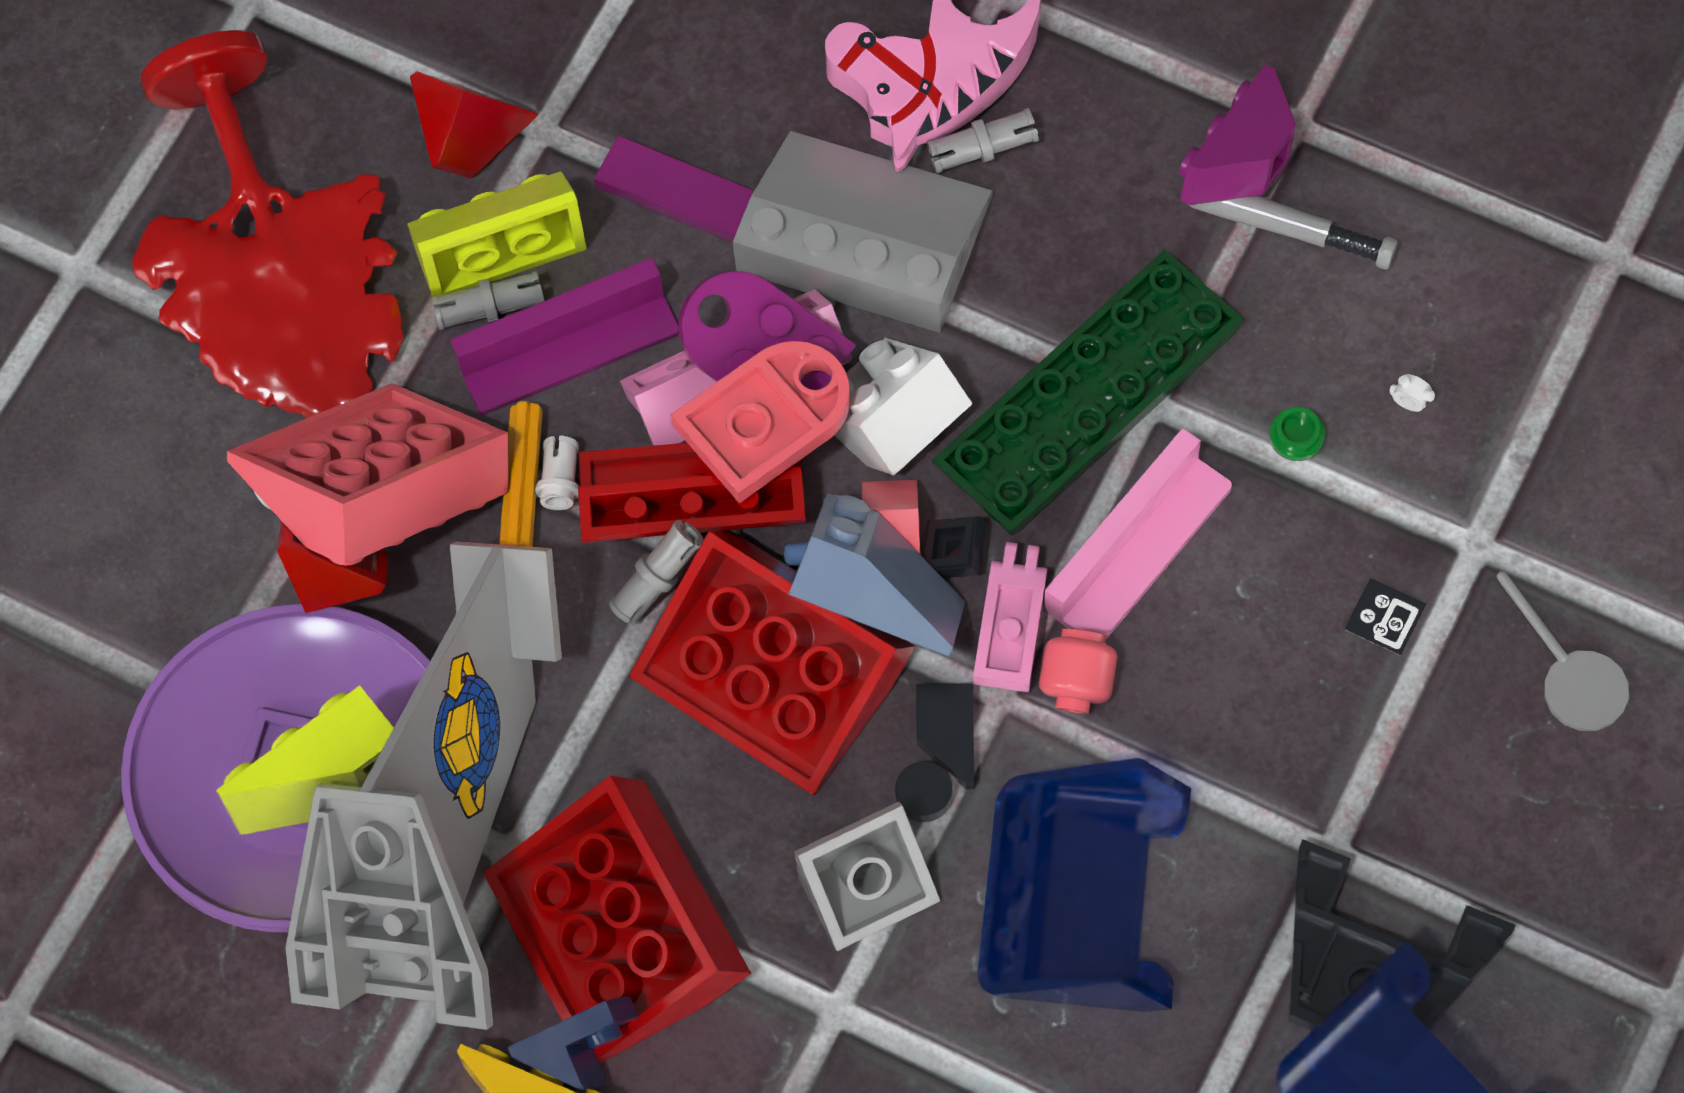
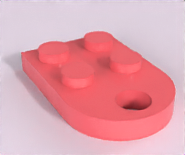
[670,341,850,503]

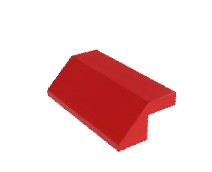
[578,443,806,543]

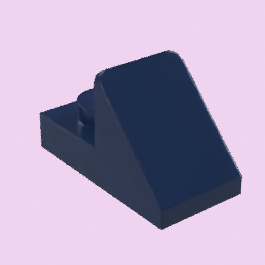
[508,996,639,1090]

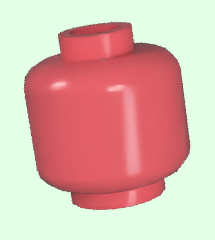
[1039,629,1118,714]

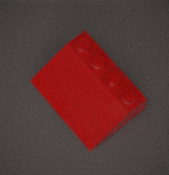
[628,530,915,795]
[483,775,751,1064]

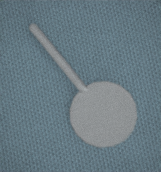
[1497,571,1629,731]

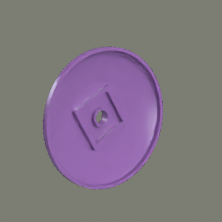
[121,604,430,933]

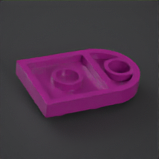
[678,271,856,390]

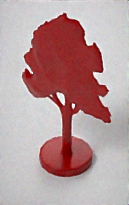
[132,30,404,418]

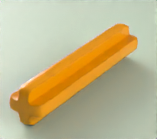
[499,401,543,547]

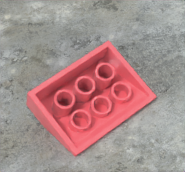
[227,383,508,566]

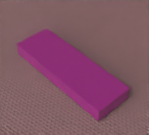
[594,136,754,243]

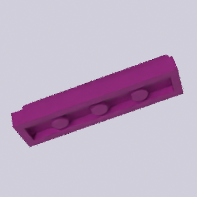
[450,257,679,415]

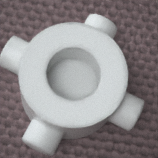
[1390,374,1435,412]

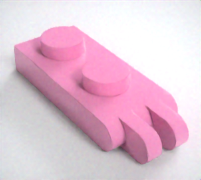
[973,542,1048,692]

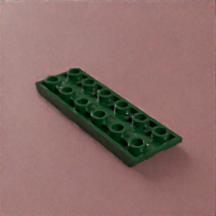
[932,249,1243,535]

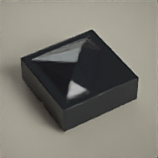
[923,516,986,578]

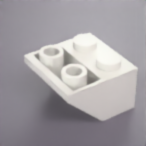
[834,338,972,476]

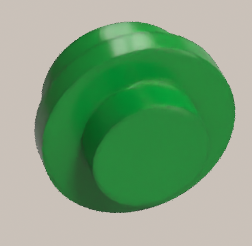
[1269,407,1325,461]

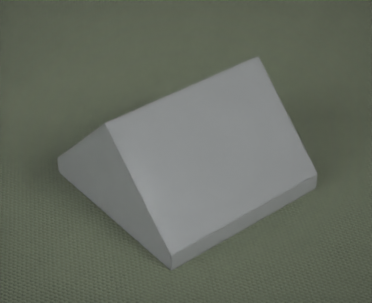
[794,801,940,951]

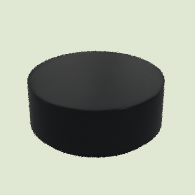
[895,762,953,822]

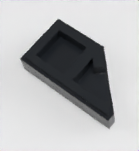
[916,684,974,790]

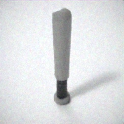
[1188,196,1398,270]

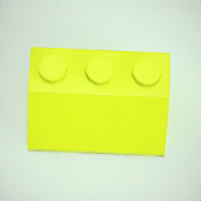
[407,171,587,296]

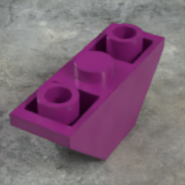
[1179,65,1297,205]

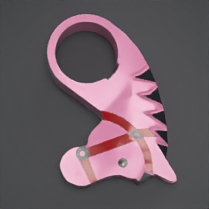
[825,0,1041,172]

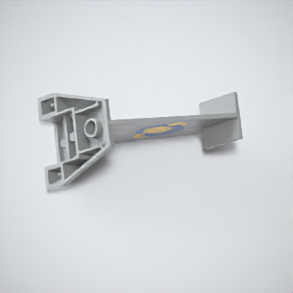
[285,542,562,1030]

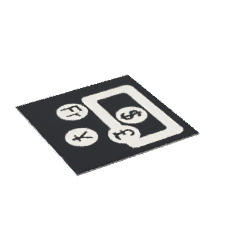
[1344,578,1426,656]

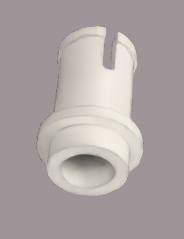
[535,436,579,510]

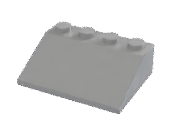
[733,131,993,333]

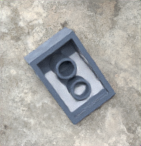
[789,493,965,657]

